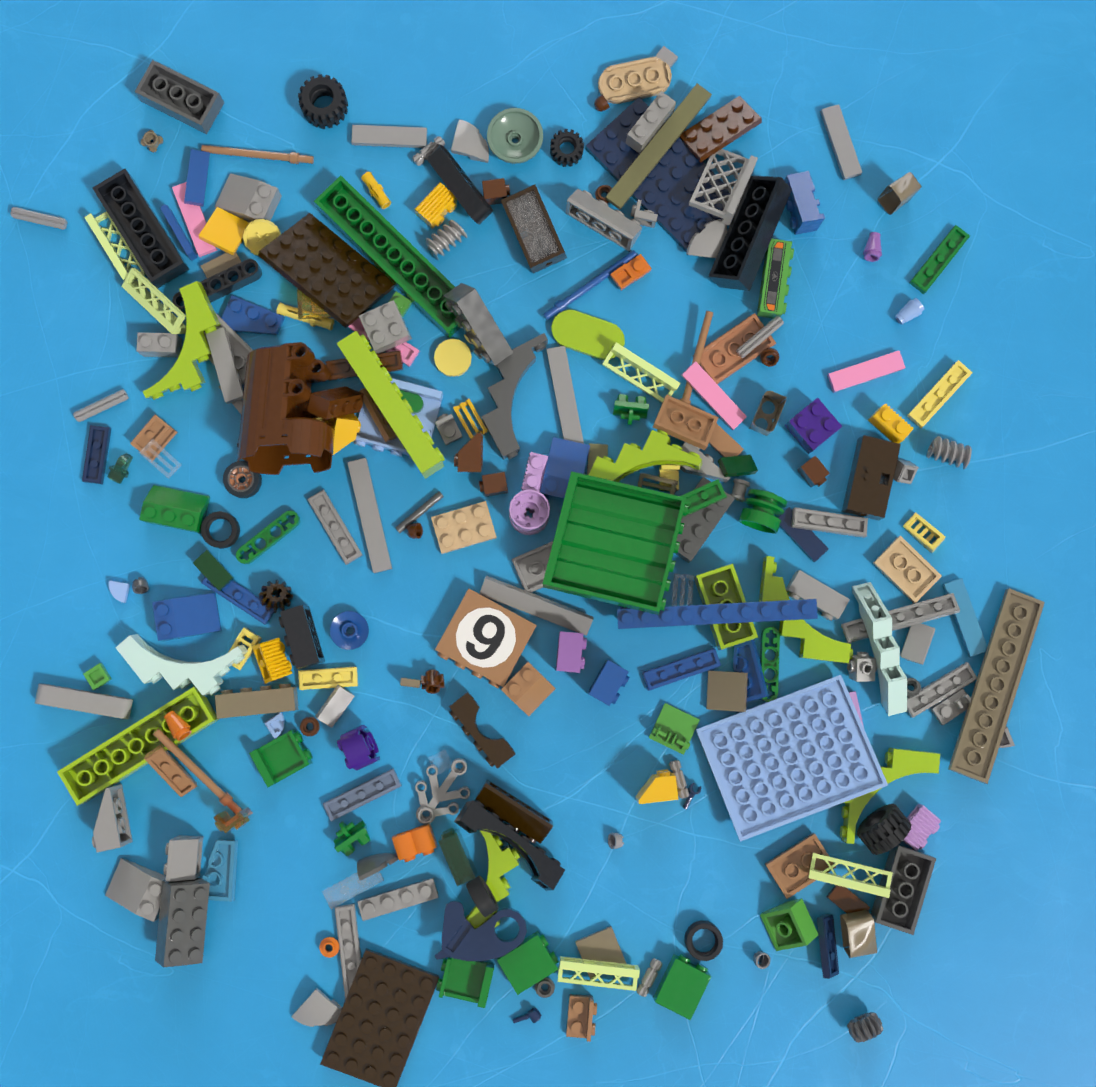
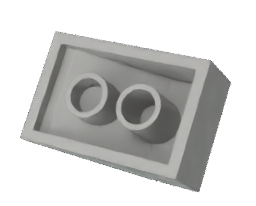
[215,173,282,222]
[92,784,133,852]
[105,858,166,922]

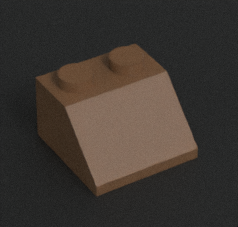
[501,662,556,716]

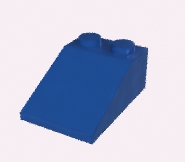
[540,437,590,498]
[152,593,222,641]

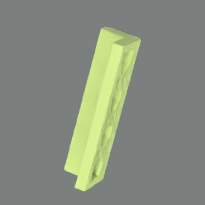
[84,211,146,281]
[121,268,186,334]
[602,342,681,403]
[808,853,893,898]
[557,956,640,991]

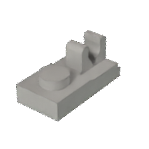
[930,688,971,725]

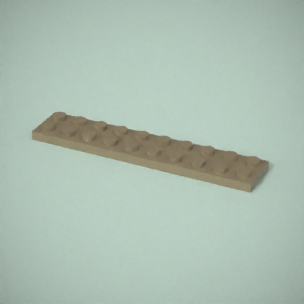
[948,588,1045,784]

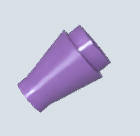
[863,232,882,262]

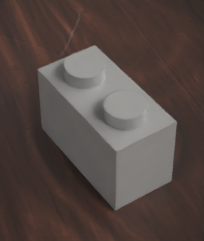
[137,332,182,358]

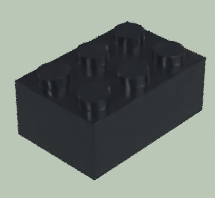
[279,605,325,669]

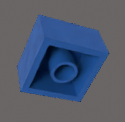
[587,660,630,706]

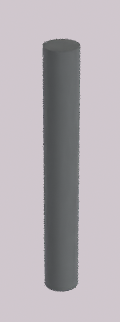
[395,491,444,533]

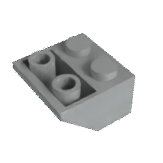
[164,835,203,882]

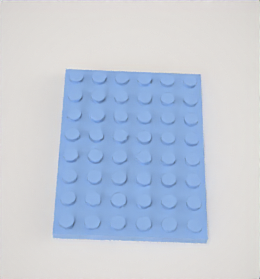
[696,675,888,841]

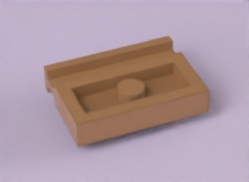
[130,414,177,461]

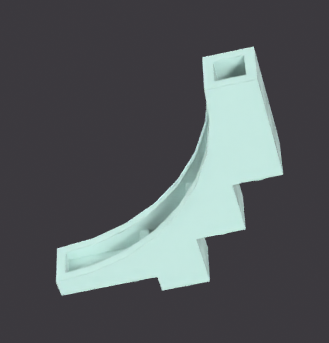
[115,634,248,696]

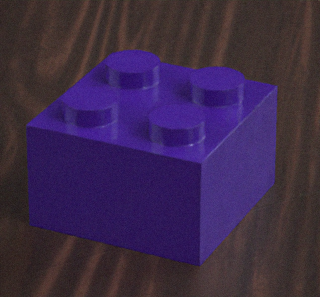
[784,398,842,454]

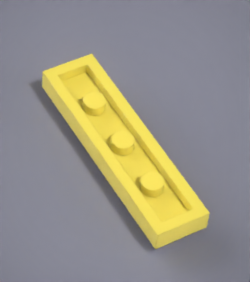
[907,360,973,428]

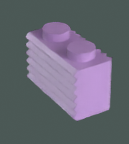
[521,452,548,492]
[903,803,941,851]

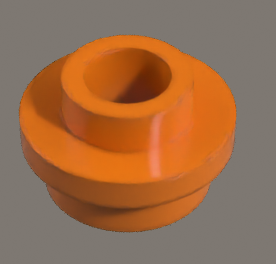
[319,937,339,958]

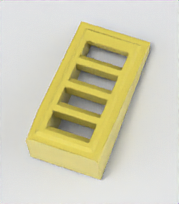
[903,512,946,553]
[229,627,262,671]

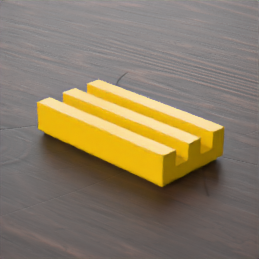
[453,399,488,439]

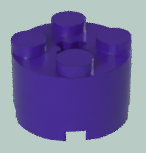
[337,725,380,771]

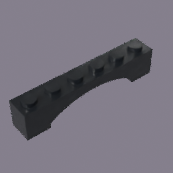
[454,800,565,891]

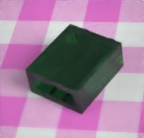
[438,827,477,886]

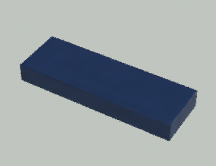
[82,425,111,485]
[778,507,829,562]
[817,914,839,979]

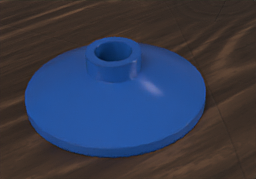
[330,611,369,650]

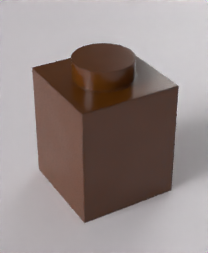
[482,178,510,205]
[797,455,830,487]
[479,472,508,497]

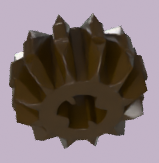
[259,579,293,613]

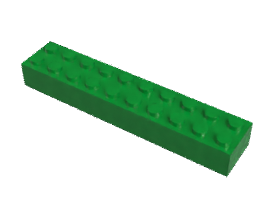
[314,175,460,338]

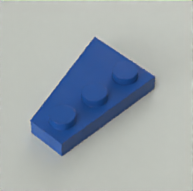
[222,295,285,335]
[733,640,769,702]

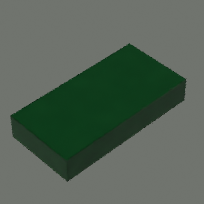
[717,455,758,477]
[193,550,234,591]

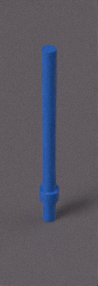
[543,250,637,320]

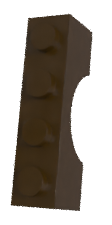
[449,692,516,769]

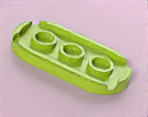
[551,310,625,360]

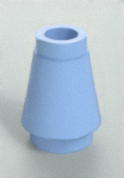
[895,298,925,325]

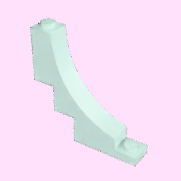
[852,582,907,716]

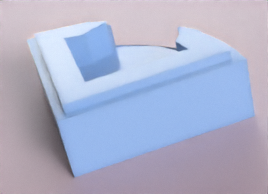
[109,580,130,603]
[265,712,285,739]

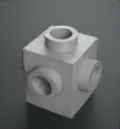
[847,652,877,682]

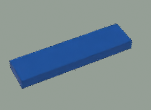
[201,577,274,625]
[642,648,721,691]

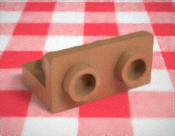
[566,994,597,1042]

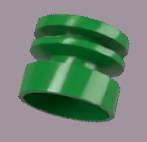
[739,489,787,534]

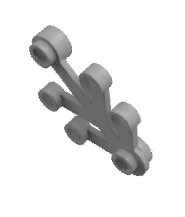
[415,758,470,824]

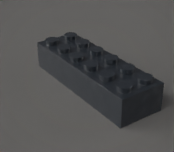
[93,169,190,289]
[708,176,792,291]

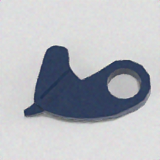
[435,901,527,961]

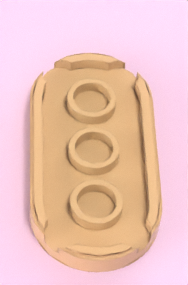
[598,57,672,104]

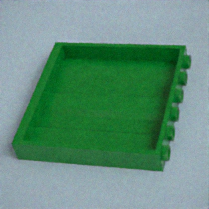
[542,471,689,615]

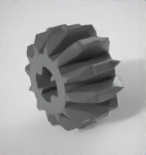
[847,1012,883,1043]

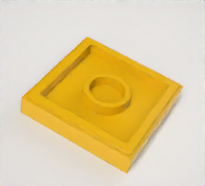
[199,207,249,255]

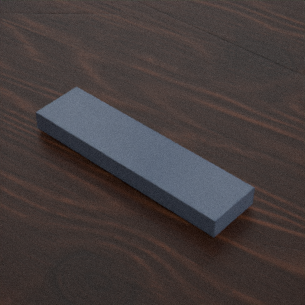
[323,768,402,821]

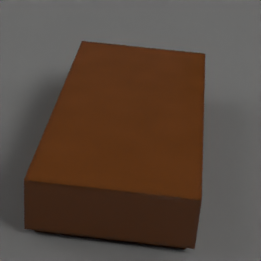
[826,885,870,913]

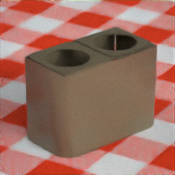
[877,172,922,215]
[749,391,787,436]
[840,910,877,958]

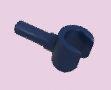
[683,783,702,810]
[513,1008,541,1023]

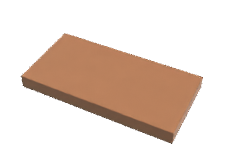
[693,313,776,384]

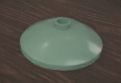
[487,108,543,164]

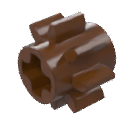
[421,670,445,694]

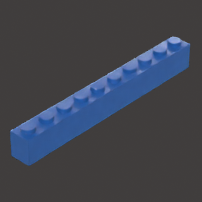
[617,599,818,629]

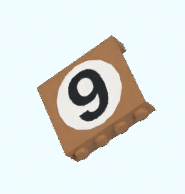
[435,589,537,688]

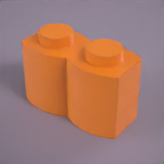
[392,823,438,862]

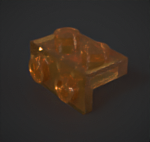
[213,807,253,833]

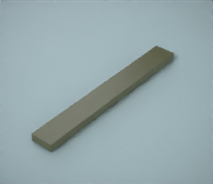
[605,83,712,210]

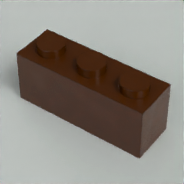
[307,386,364,420]

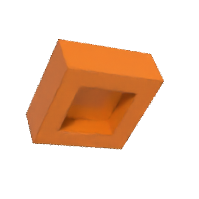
[627,254,652,281]
[610,263,637,291]

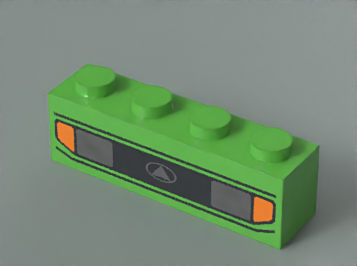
[757,239,794,319]

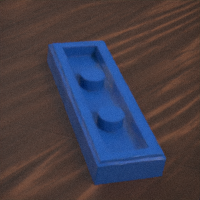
[184,149,210,207]
[160,204,198,261]

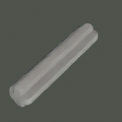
[10,207,67,230]
[736,316,784,358]
[73,389,129,422]

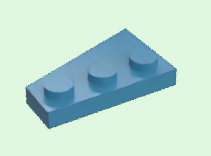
[202,839,238,902]

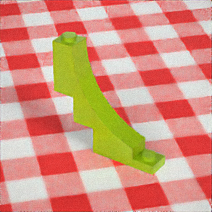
[759,556,853,663]

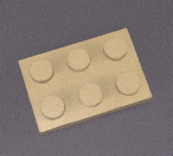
[431,501,497,554]
[873,536,942,603]

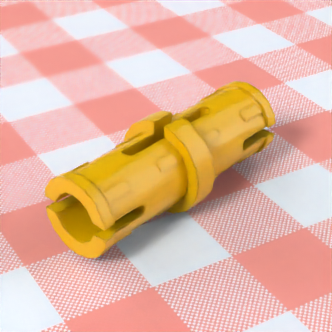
[361,172,392,209]

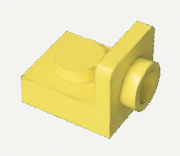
[659,464,680,491]

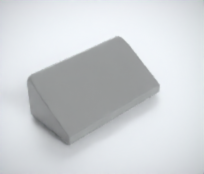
[900,623,936,665]

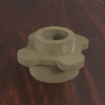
[141,130,164,152]

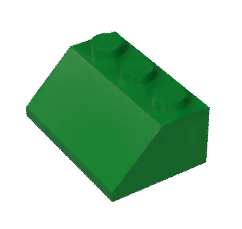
[139,485,210,534]

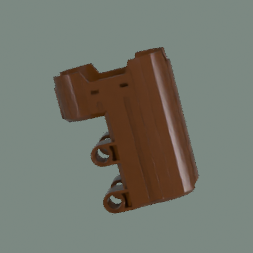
[237,342,335,475]

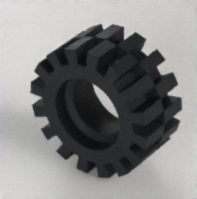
[550,129,584,167]

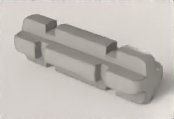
[412,136,445,166]
[669,760,689,799]
[637,958,662,997]

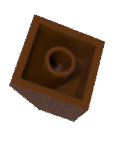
[454,430,483,472]

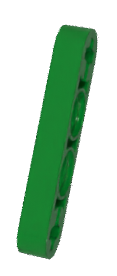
[236,511,300,564]
[760,627,780,702]

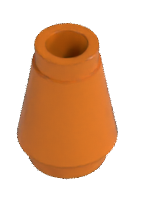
[164,711,192,741]

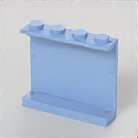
[354,378,443,460]

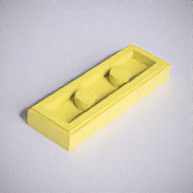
[298,667,358,690]

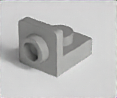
[631,200,658,228]
[435,414,463,445]

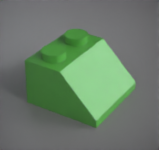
[760,898,818,951]

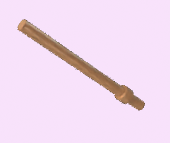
[201,145,314,164]
[680,311,713,405]
[153,728,242,815]

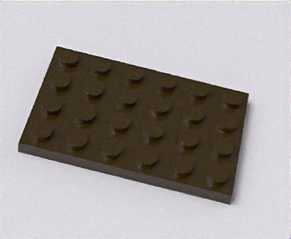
[258,213,395,328]
[320,948,439,1087]

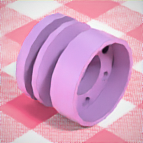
[509,489,550,535]

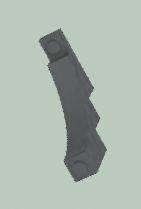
[482,333,548,460]

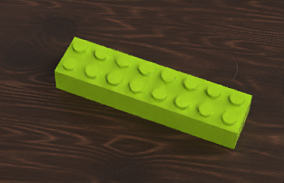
[337,331,445,479]
[57,687,219,806]

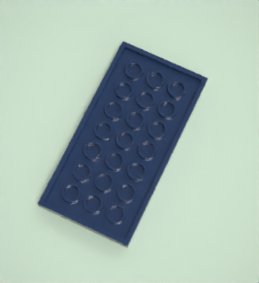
[585,97,730,252]

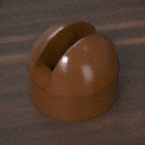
[594,94,610,112]
[407,523,423,539]

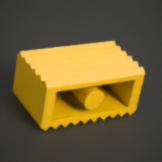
[414,182,457,229]
[868,404,913,443]
[252,637,292,684]

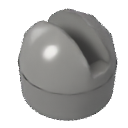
[608,833,624,849]

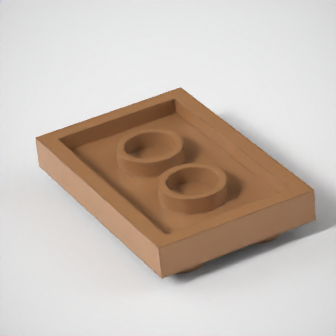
[653,394,719,450]
[765,833,836,899]

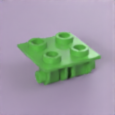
[649,703,700,755]

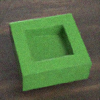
[389,291,412,317]
[83,663,112,690]

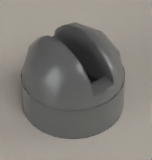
[132,577,149,594]
[753,951,770,969]

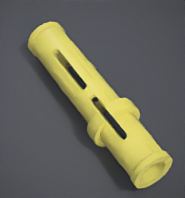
[276,302,335,330]

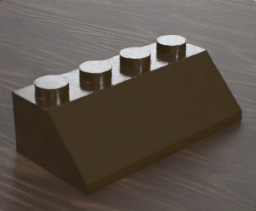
[474,779,553,844]

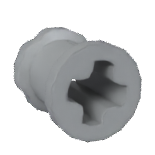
[729,478,750,502]

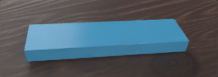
[942,578,987,657]

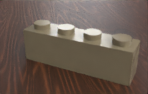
[215,683,299,719]

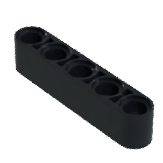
[427,145,493,225]
[172,259,262,314]

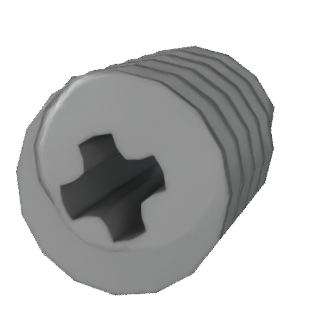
[425,220,467,260]
[927,436,972,469]

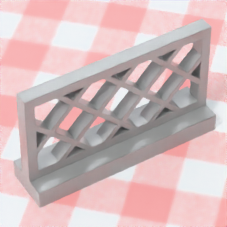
[689,149,758,225]

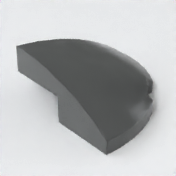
[357,853,398,881]

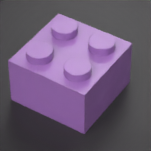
[556,631,587,673]

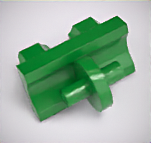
[613,394,649,425]
[334,820,370,856]

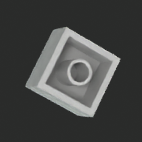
[359,300,412,354]

